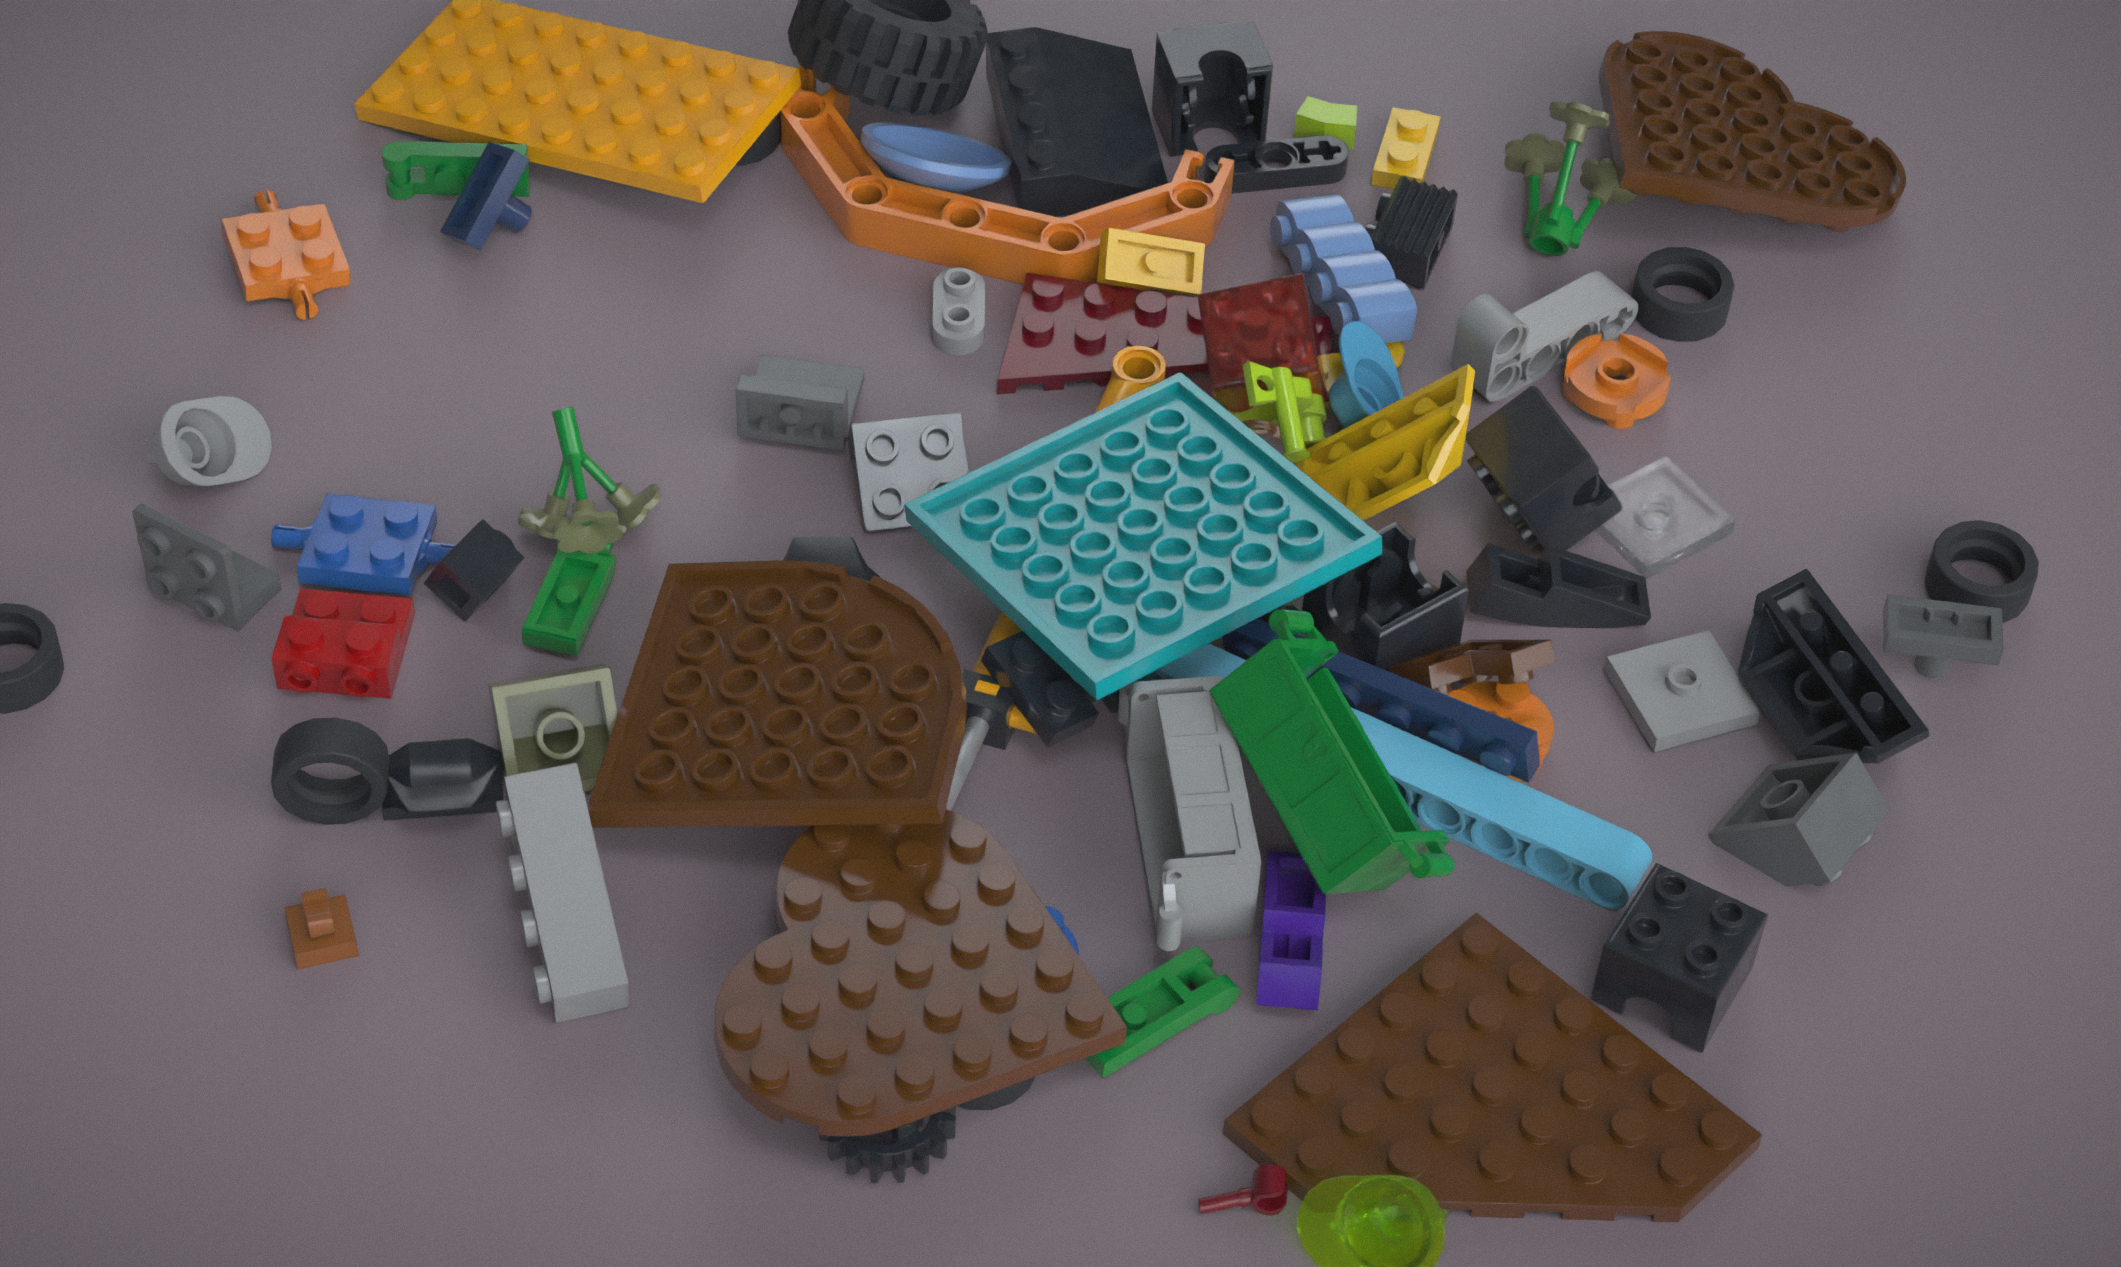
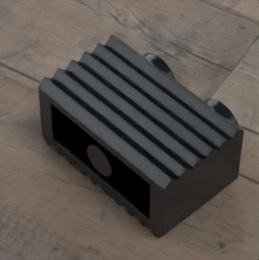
[1365,176,1458,289]

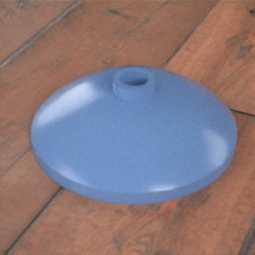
[860,122,1012,193]

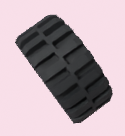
[787,0,988,116]

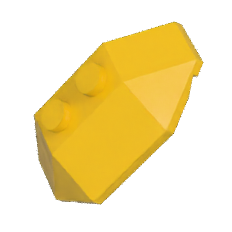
[1296,364,1475,521]

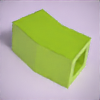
[1294,96,1357,149]

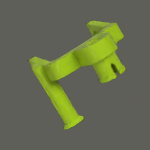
[1229,361,1327,463]

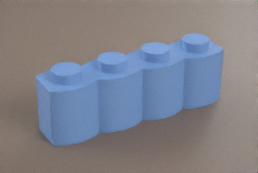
[1270,194,1418,343]

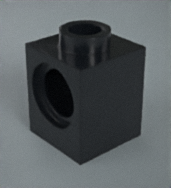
[423,519,525,622]

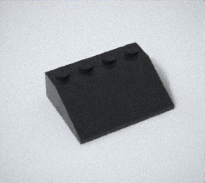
[986,27,1168,217]

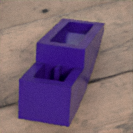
[1256,851,1326,1011]

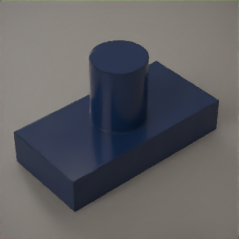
[440,142,532,251]

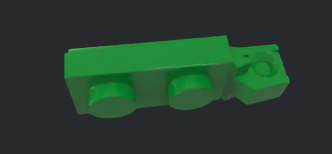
[521,543,616,656]

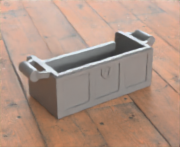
[1118,676,1261,951]

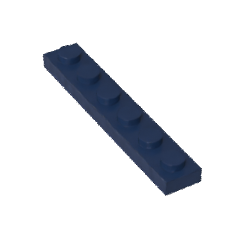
[1222,619,1540,783]

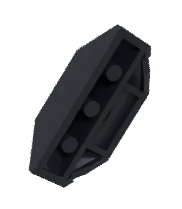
[1738,568,1930,764]

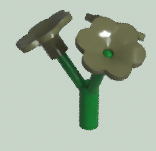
[518,407,662,554]

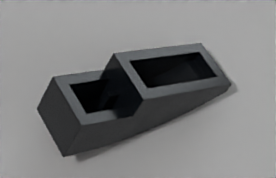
[1466,543,1651,629]

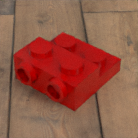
[271,588,415,699]

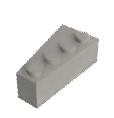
[496,763,629,1023]

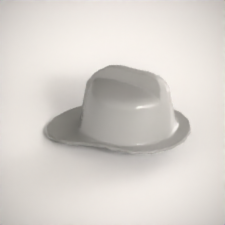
[145,396,272,487]

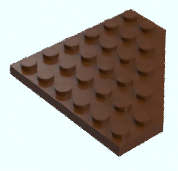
[1223,912,1762,1223]

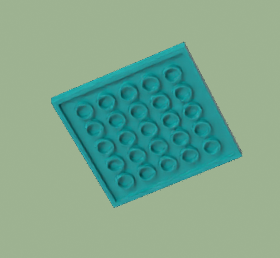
[904,372,1382,700]

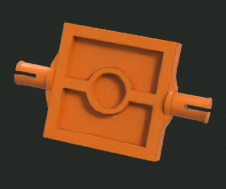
[221,190,350,320]

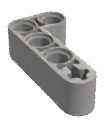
[1451,271,1638,402]

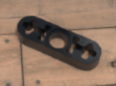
[1204,136,1349,194]

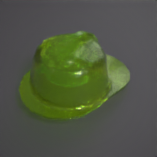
[1297,1175,1448,1267]

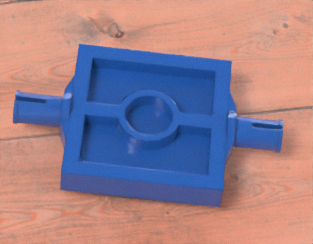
[271,493,457,595]

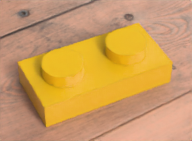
[1371,107,1441,189]
[1097,228,1205,297]

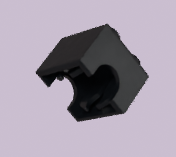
[1152,19,1273,156]
[1465,386,1622,550]
[1302,521,1469,672]
[1591,863,1768,1053]

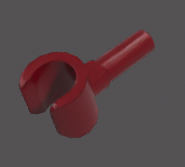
[1198,1164,1288,1216]

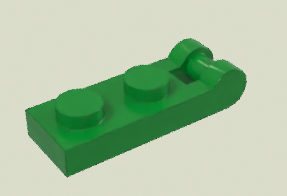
[381,141,531,200]
[1085,946,1240,1078]

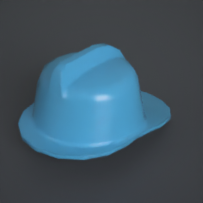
[1329,321,1404,429]

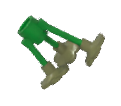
[1504,102,1636,256]

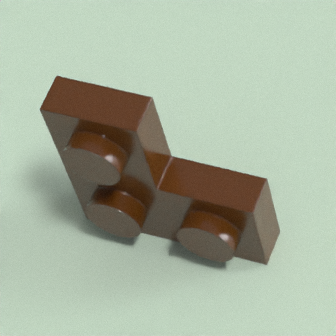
[1389,640,1555,694]

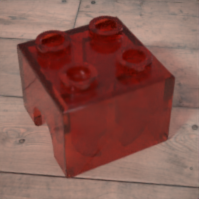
[1197,273,1329,413]

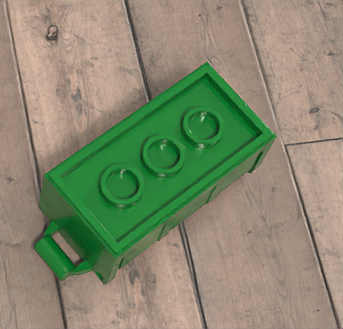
[1210,610,1454,894]

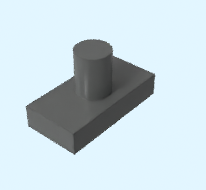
[1883,594,2004,678]

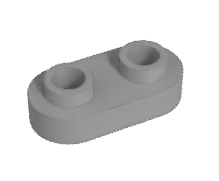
[932,267,985,355]

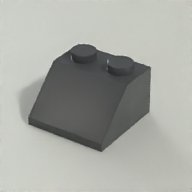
[1708,753,1890,886]

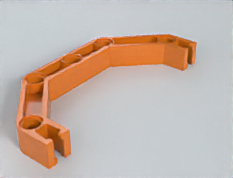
[780,66,1235,285]

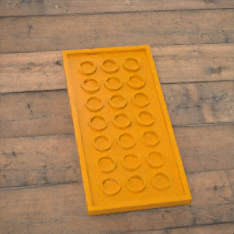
[354,0,802,203]

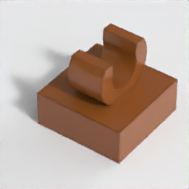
[284,888,359,969]

